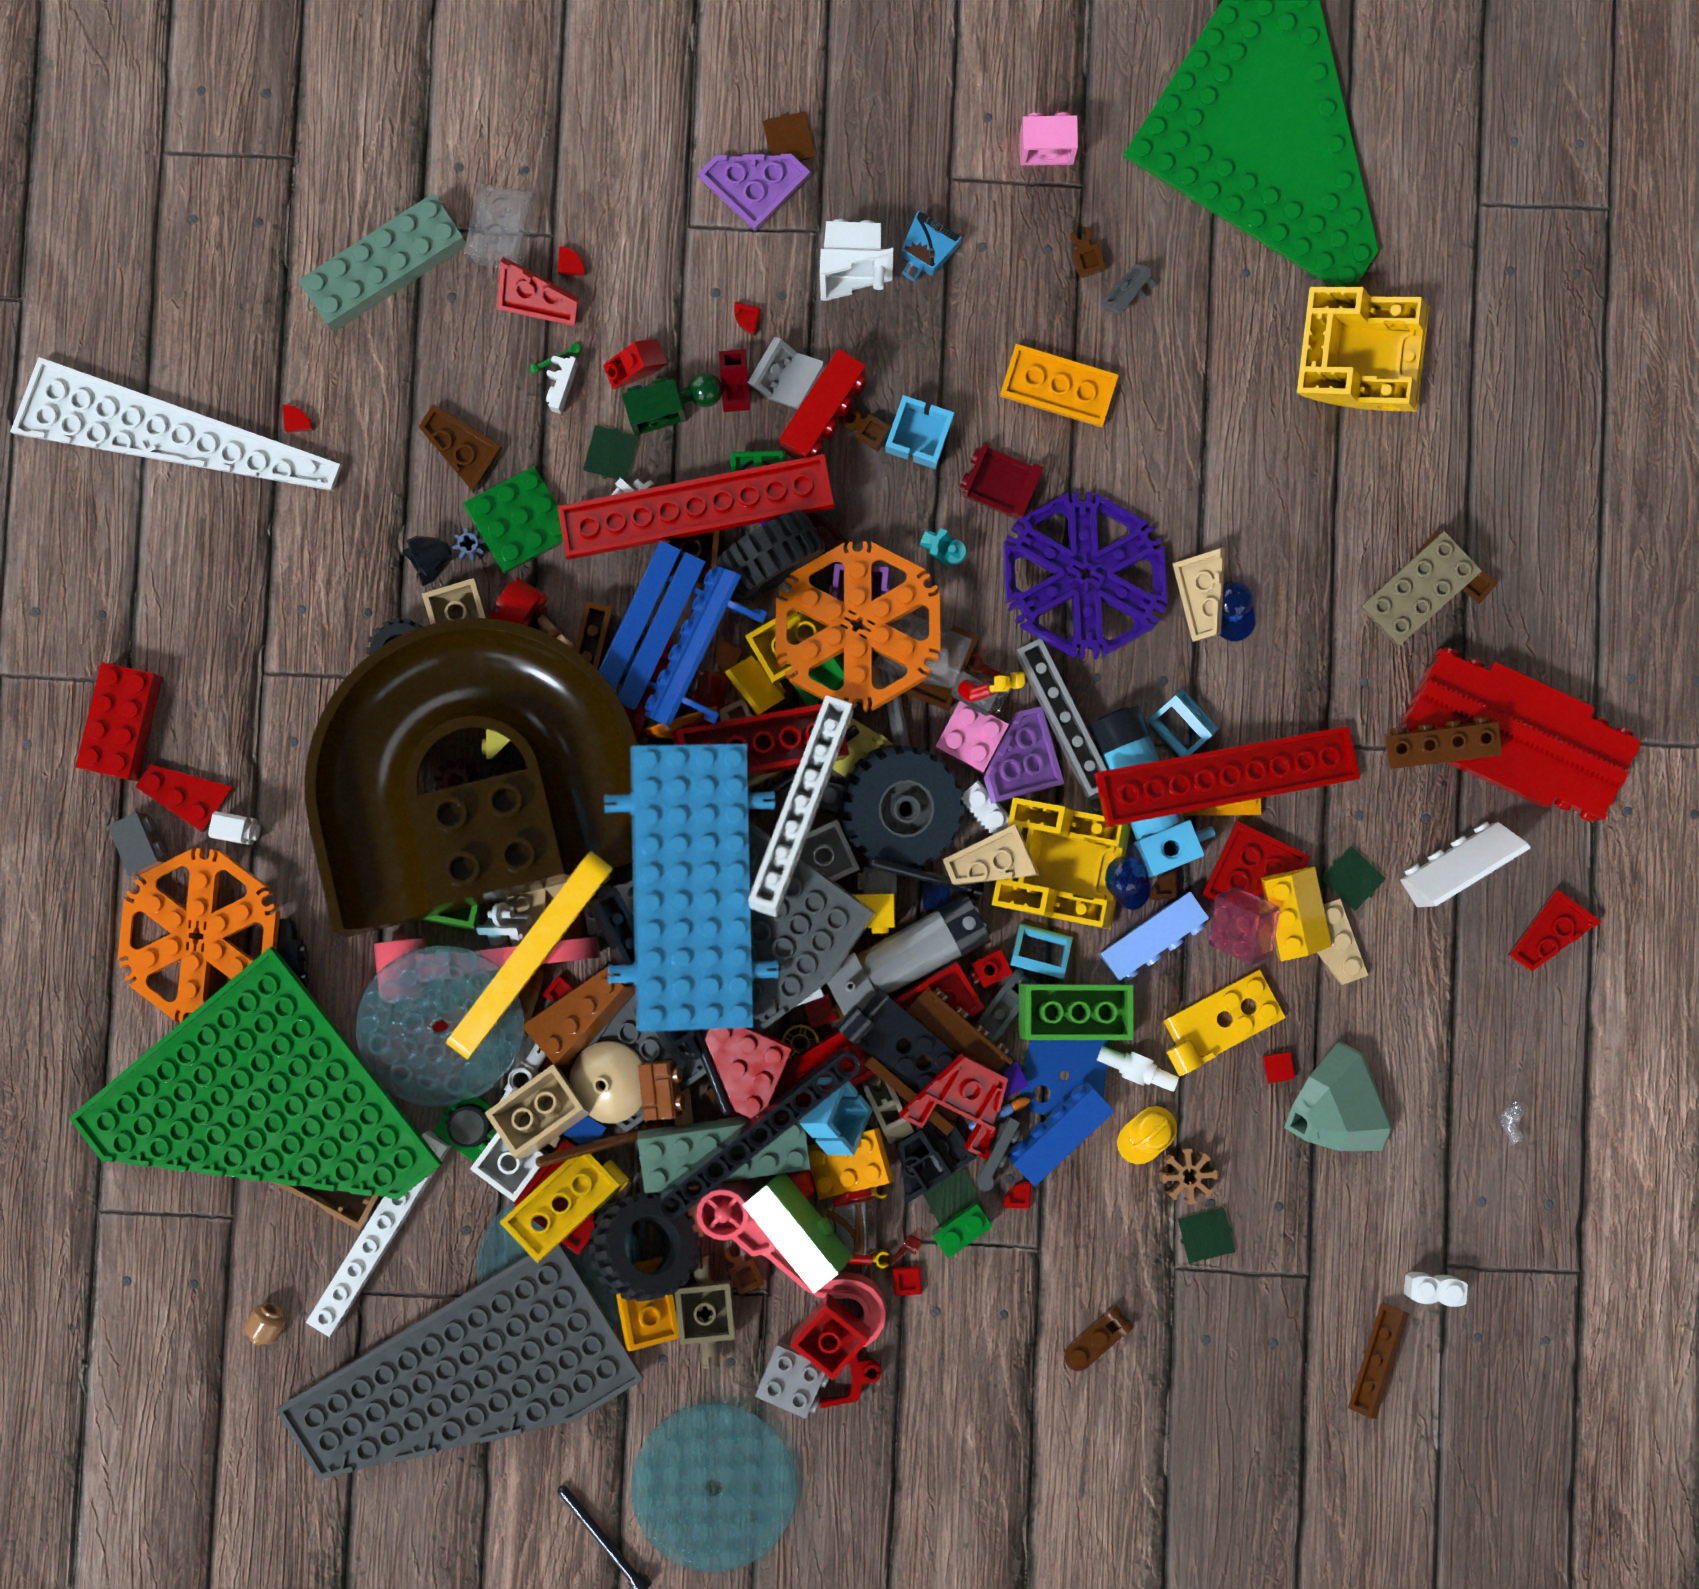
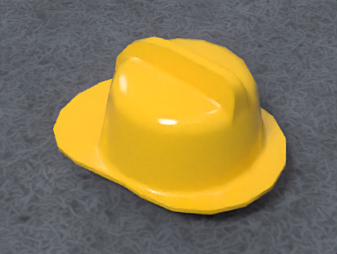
[1117,1106,1177,1164]

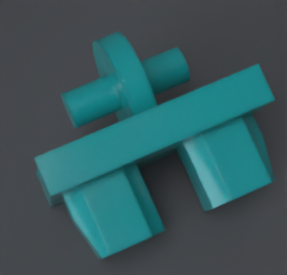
[920,528,967,568]

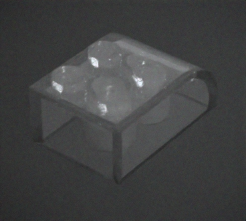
[464,183,537,269]

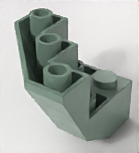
[1284,1041,1393,1151]

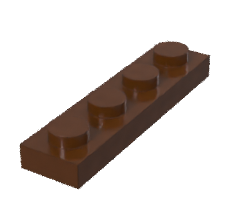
[1348,1303,1409,1419]

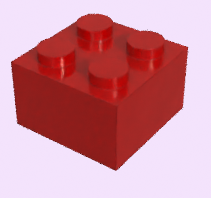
[790,1293,870,1380]

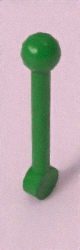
[529,343,581,374]

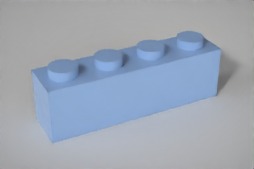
[1098,892,1209,982]

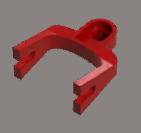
[818,1355,881,1409]

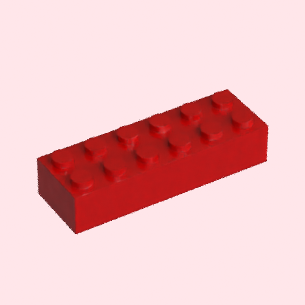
[673,704,849,777]

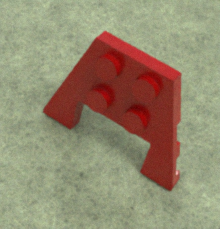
[899,1054,1008,1160]

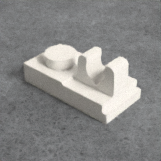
[546,356,579,414]

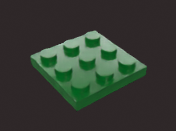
[463,466,563,574]

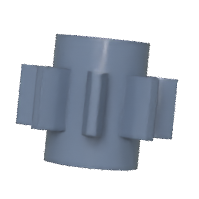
[452,528,486,562]

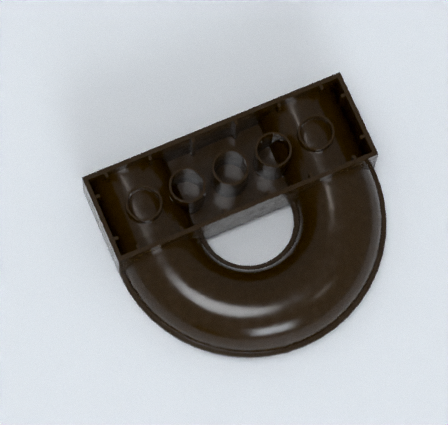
[304,618,638,938]

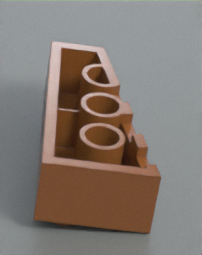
[522,967,634,1065]

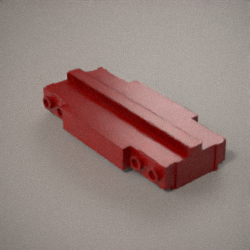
[1400,647,1641,823]

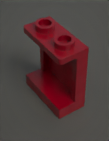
[960,443,1044,520]

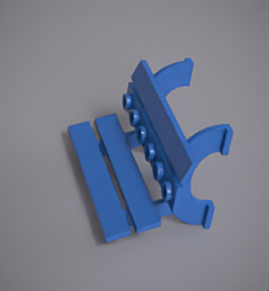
[599,540,767,727]

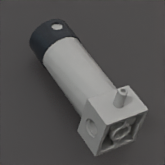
[827,893,991,1016]

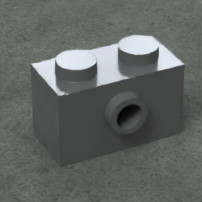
[108,812,167,877]

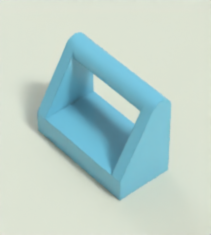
[1147,689,1219,757]
[1009,923,1073,979]

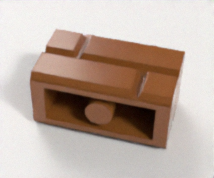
[638,1060,686,1121]

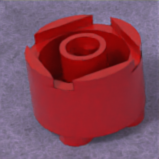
[489,577,548,627]

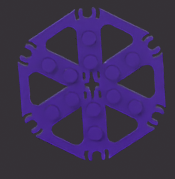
[1003,492,1168,659]

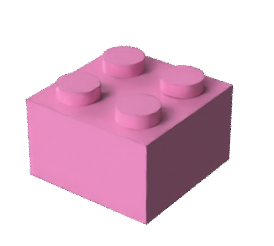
[1019,112,1078,166]
[935,701,1009,774]

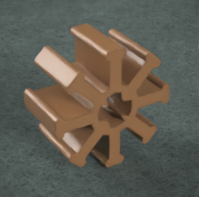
[1159,1147,1218,1205]

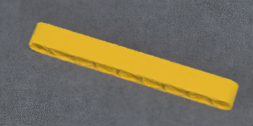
[446,851,614,1060]

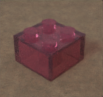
[1208,887,1280,965]

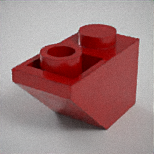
[603,339,667,389]

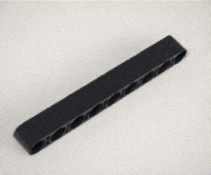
[659,1047,860,1219]

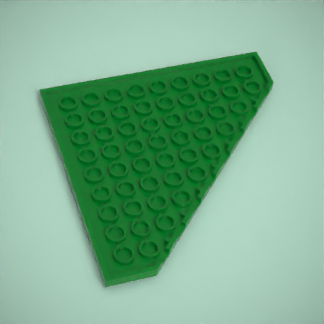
[1123,0,1379,287]
[69,947,443,1200]

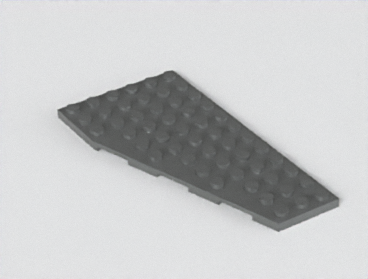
[566,819,876,1132]
[276,1243,644,1480]

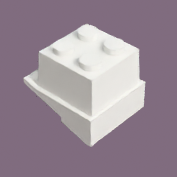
[820,219,893,301]

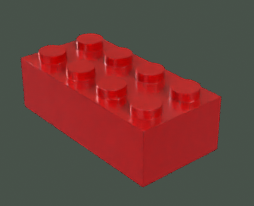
[779,348,867,459]
[75,662,163,781]

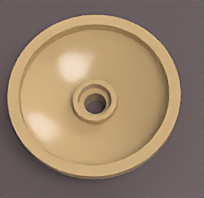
[570,1041,644,1123]

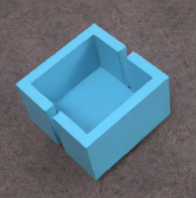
[885,395,954,469]
[800,1077,873,1156]

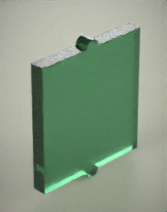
[583,425,638,482]
[1320,846,1386,911]
[923,1169,985,1226]
[1177,1207,1235,1264]

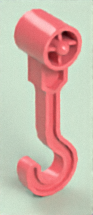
[374,934,600,1005]
[696,1179,887,1347]

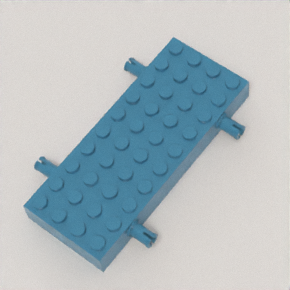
[604,744,779,1032]

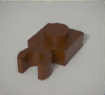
[1070,227,1106,279]
[842,408,892,452]
[724,1245,764,1296]

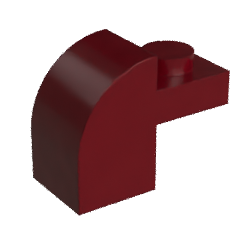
[719,349,750,412]

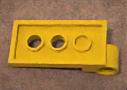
[1163,970,1286,1076]
[500,1154,630,1264]

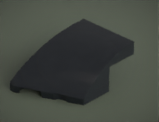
[898,1120,977,1203]

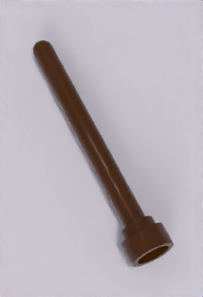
[535,1119,663,1167]

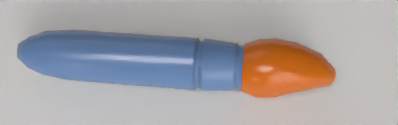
[969,1097,1030,1130]

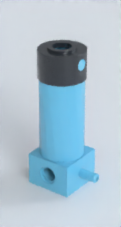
[1088,705,1215,878]

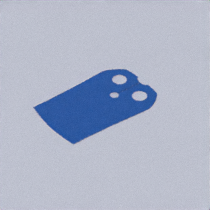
[1020,1040,1111,1116]

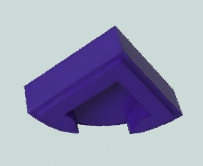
[1003,1060,1029,1097]

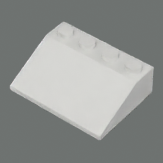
[1400,821,1531,907]

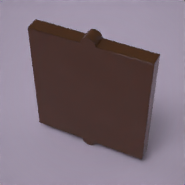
[762,112,815,161]

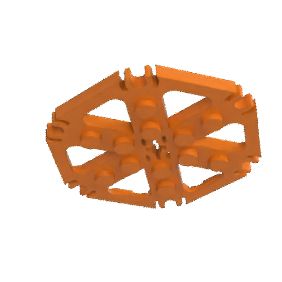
[775,541,941,712]
[117,848,280,1023]

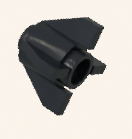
[403,536,452,586]

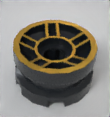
[782,1024,819,1059]

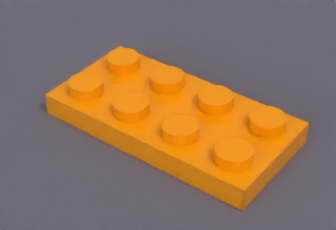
[999,344,1118,428]

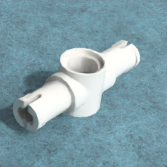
[499,1043,547,1102]
[1097,1046,1179,1092]

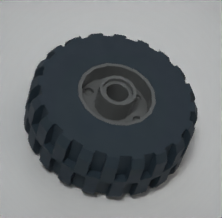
[838,745,965,868]

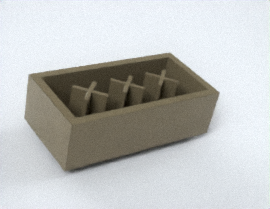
[1360,531,1482,646]

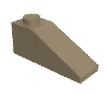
[861,1074,915,1144]

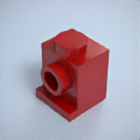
[968,949,1013,988]

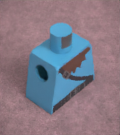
[901,211,962,282]

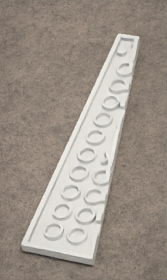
[10,357,342,491]

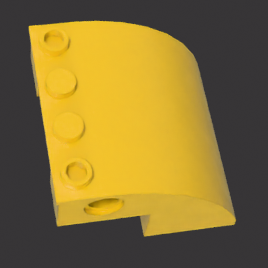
[1297,287,1430,412]
[992,797,1131,930]

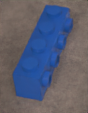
[1008,1081,1115,1187]

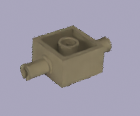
[675,1255,737,1369]

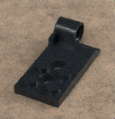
[836,988,959,1094]

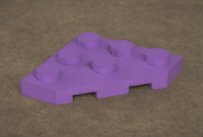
[697,154,811,231]
[984,706,1064,804]

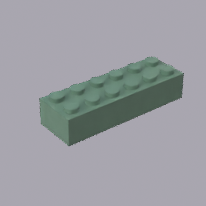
[298,193,468,332]
[637,1110,810,1193]

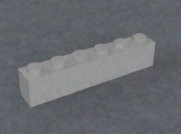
[1015,639,1107,798]

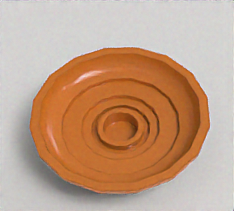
[640,706,718,741]

